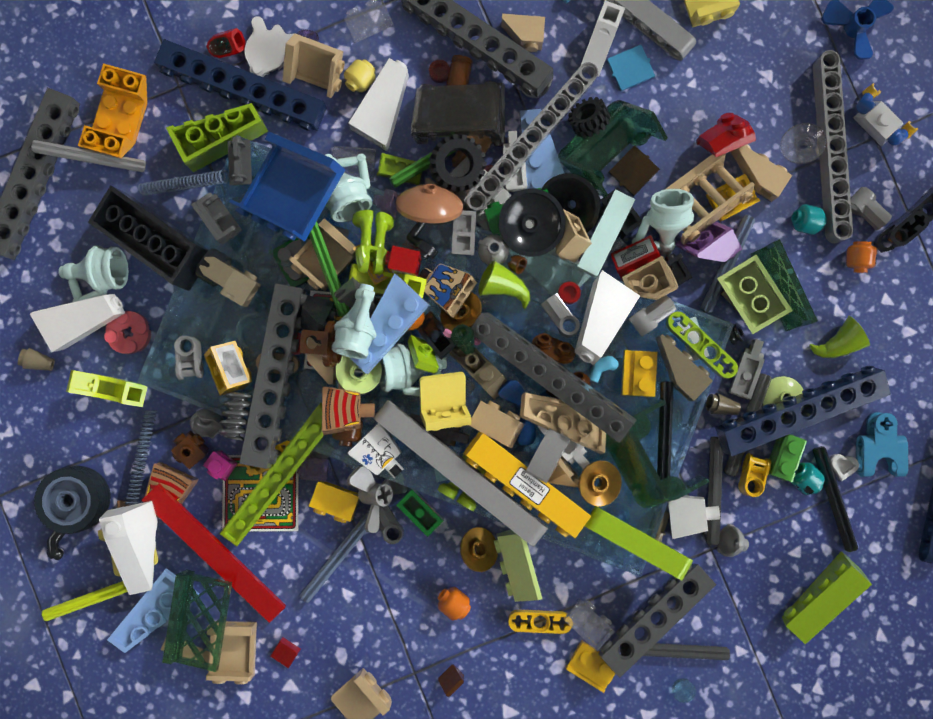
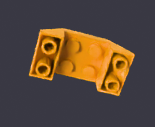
[78,63,147,158]

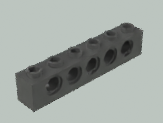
[598,563,717,678]

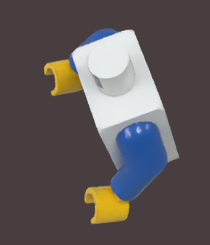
[853,83,918,146]

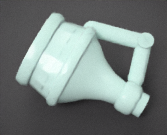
[325,154,372,222]
[632,189,694,256]
[59,246,129,302]
[332,284,377,359]
[379,344,447,397]

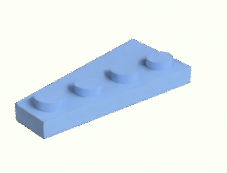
[519,109,564,189]
[350,273,430,374]
[107,569,201,653]

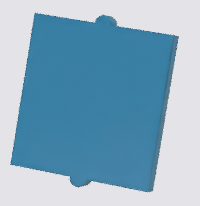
[607,45,655,91]

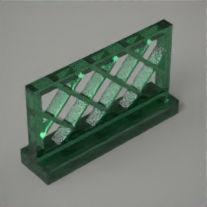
[750,239,818,331]
[162,569,232,672]

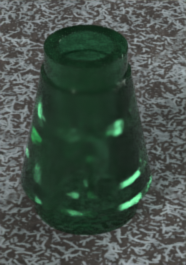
[451,324,475,354]

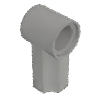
[851,187,892,230]
[541,293,580,338]
[629,295,677,337]

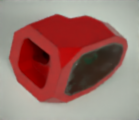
[206,28,245,58]

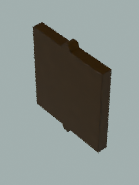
[608,145,660,196]

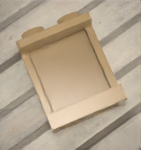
[282,33,345,98]
[288,218,356,291]
[206,621,257,684]

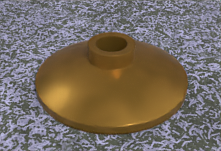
[440,292,482,333]
[578,460,622,506]
[460,527,498,572]

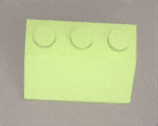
[717,255,793,334]
[494,530,542,602]

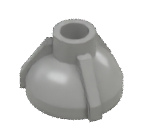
[478,235,510,265]
[717,524,749,557]

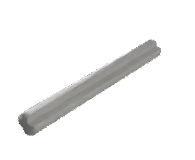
[31,140,146,172]

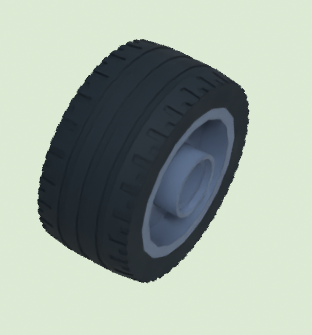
[34,466,111,534]

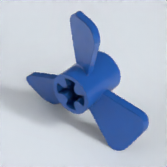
[821,0,894,60]
[498,379,559,445]

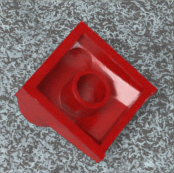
[696,113,756,157]

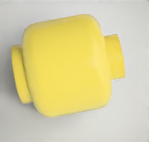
[344,59,376,93]

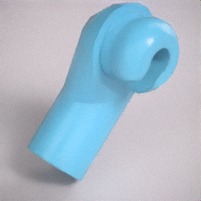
[588,356,618,383]

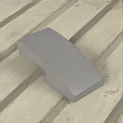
[451,210,476,255]
[526,428,570,484]

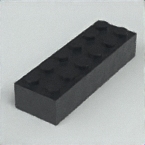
[88,185,209,291]

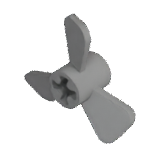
[347,465,408,533]

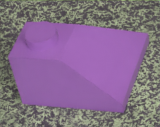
[675,222,742,262]

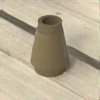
[18,348,55,371]
[706,393,741,416]

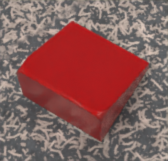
[270,637,301,668]

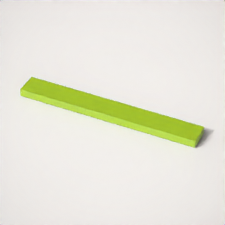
[220,402,324,546]

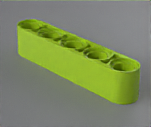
[585,506,693,581]

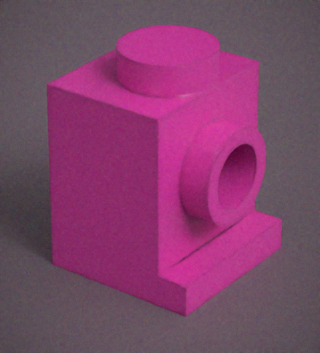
[203,451,238,481]

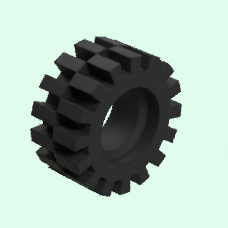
[568,97,611,138]

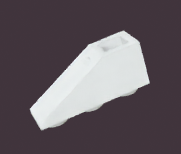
[580,0,625,77]

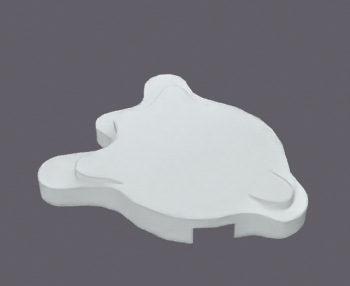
[245,16,296,77]

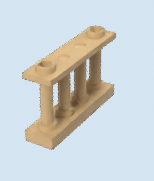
[665,154,755,245]

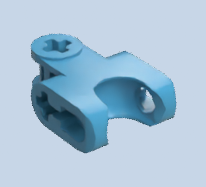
[856,412,908,477]

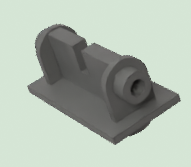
[228,137,252,185]

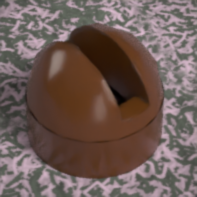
[507,255,527,274]

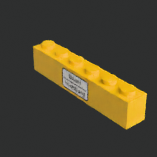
[463,432,591,538]

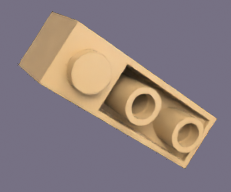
[730,144,792,202]

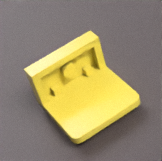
[684,0,740,28]
[419,372,471,431]

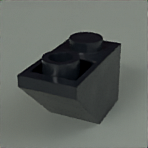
[300,295,337,344]

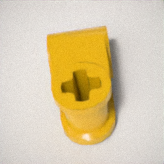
[738,453,771,497]

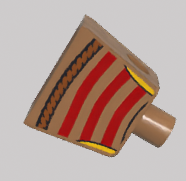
[322,387,375,435]
[145,462,199,518]

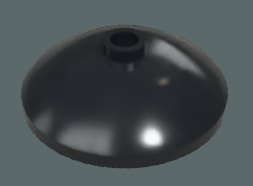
[541,173,601,233]
[498,189,566,257]

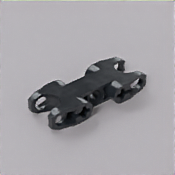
[874,187,933,253]

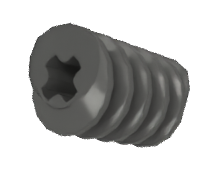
[218,392,253,441]

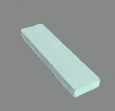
[576,189,635,278]

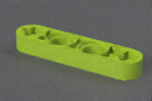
[666,311,738,379]

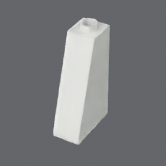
[348,58,409,151]
[575,270,640,365]
[30,294,125,352]

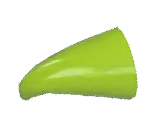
[478,260,530,309]
[809,315,870,358]

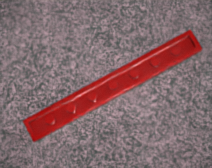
[141,483,286,623]

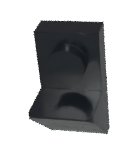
[417,311,458,360]

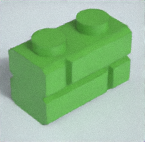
[768,434,807,482]

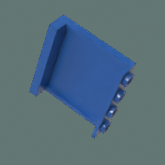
[229,132,346,242]

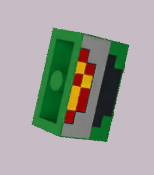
[396,487,444,537]

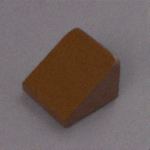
[438,664,464,697]

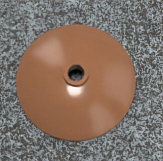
[396,184,463,223]

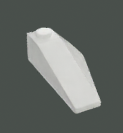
[99,501,158,595]

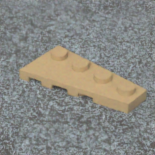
[520,393,606,454]

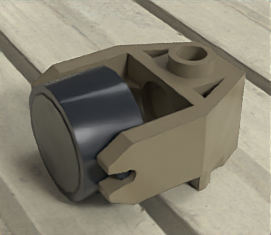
[195,248,261,307]

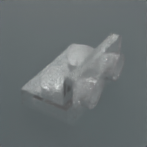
[343,0,394,43]
[563,598,615,651]

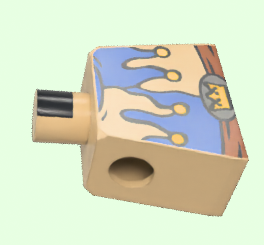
[419,264,477,318]

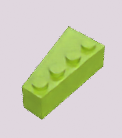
[166,103,269,172]
[782,551,872,644]

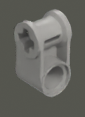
[174,336,204,380]

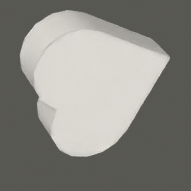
[829,454,859,481]

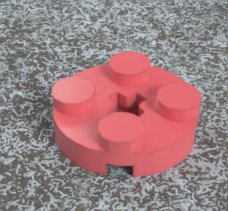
[104,311,151,354]

